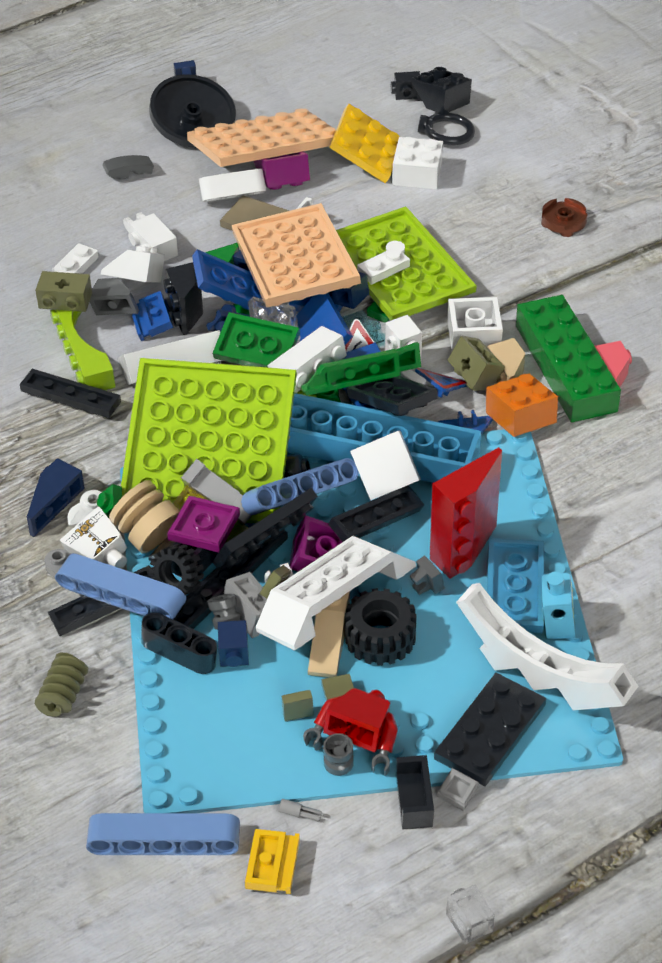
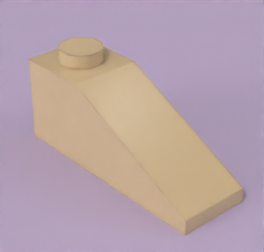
[308,591,350,678]

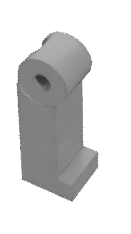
[181,459,252,525]

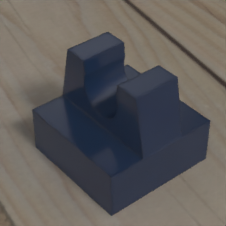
[173,60,196,76]

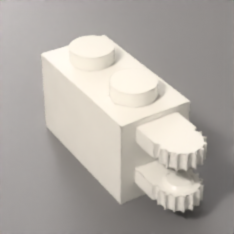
[123,212,178,261]

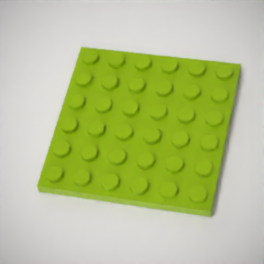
[121,358,297,523]

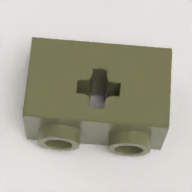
[35,271,92,312]
[447,336,505,391]

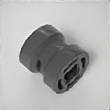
[207,594,241,630]
[323,733,354,776]

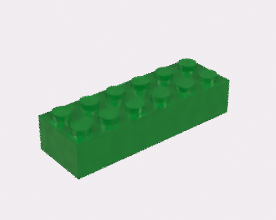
[516,294,621,423]

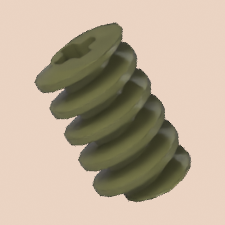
[34,652,89,717]

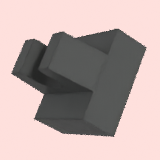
[410,555,444,595]

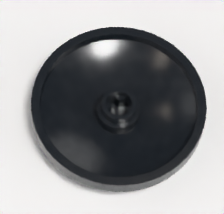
[149,74,236,148]

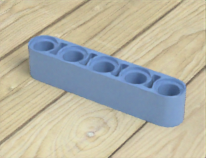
[241,458,359,515]
[55,553,186,620]
[86,813,240,855]

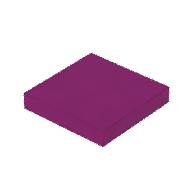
[167,496,240,552]

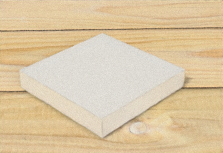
[350,430,421,500]

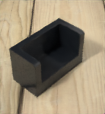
[395,755,434,830]

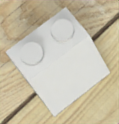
[101,246,165,282]

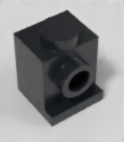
[390,71,422,101]

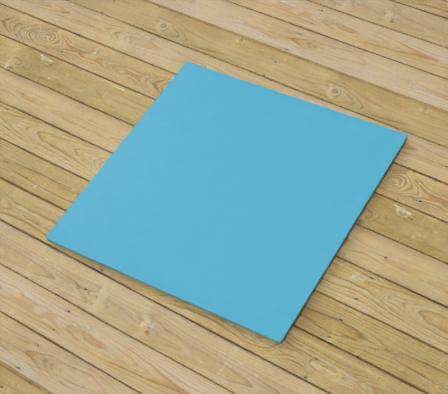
[120,429,623,813]

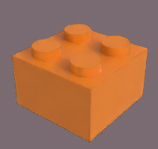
[486,373,558,437]

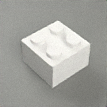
[392,137,443,189]
[447,297,503,351]

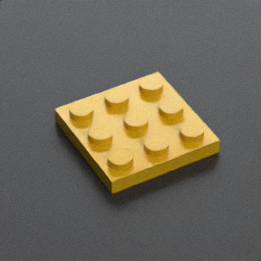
[329,104,400,183]

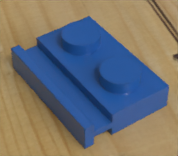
[132,291,174,341]

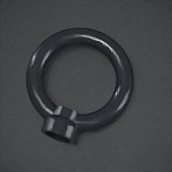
[418,113,475,145]

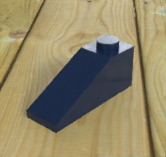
[27,458,85,537]

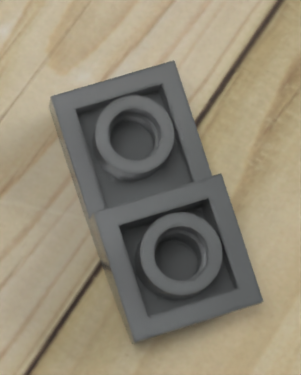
[102,155,154,179]

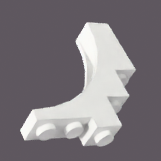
[456,583,639,710]

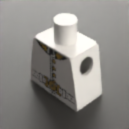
[60,507,127,569]

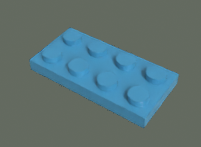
[487,538,544,633]

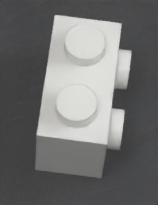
[385,315,422,372]

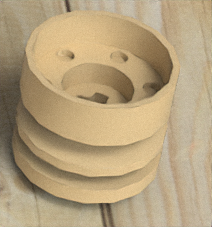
[109,480,180,554]

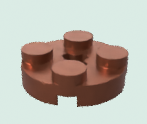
[541,198,588,237]

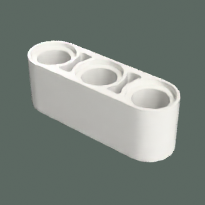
[199,169,267,202]

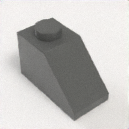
[90,278,139,316]

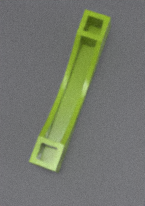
[47,309,116,390]

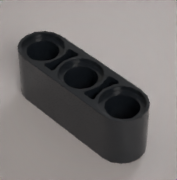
[141,613,217,674]

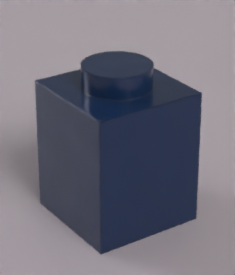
[218,620,249,667]

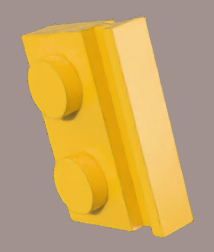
[245,829,300,894]

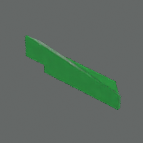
[301,342,421,396]

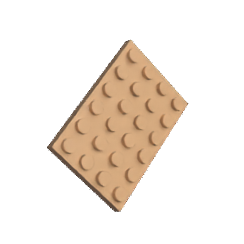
[187,109,336,167]
[232,203,361,308]

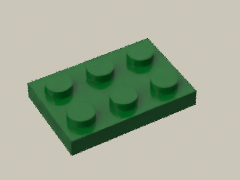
[212,312,300,368]

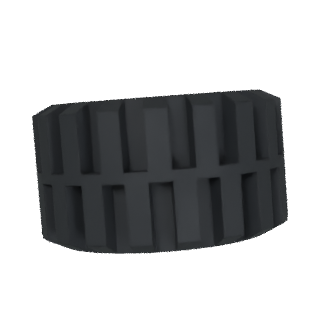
[345,588,417,666]

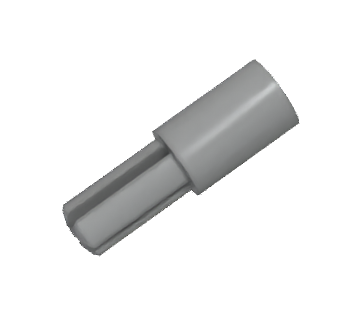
[278,799,322,821]

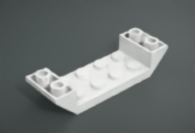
[256,536,416,651]

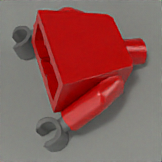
[303,688,398,776]

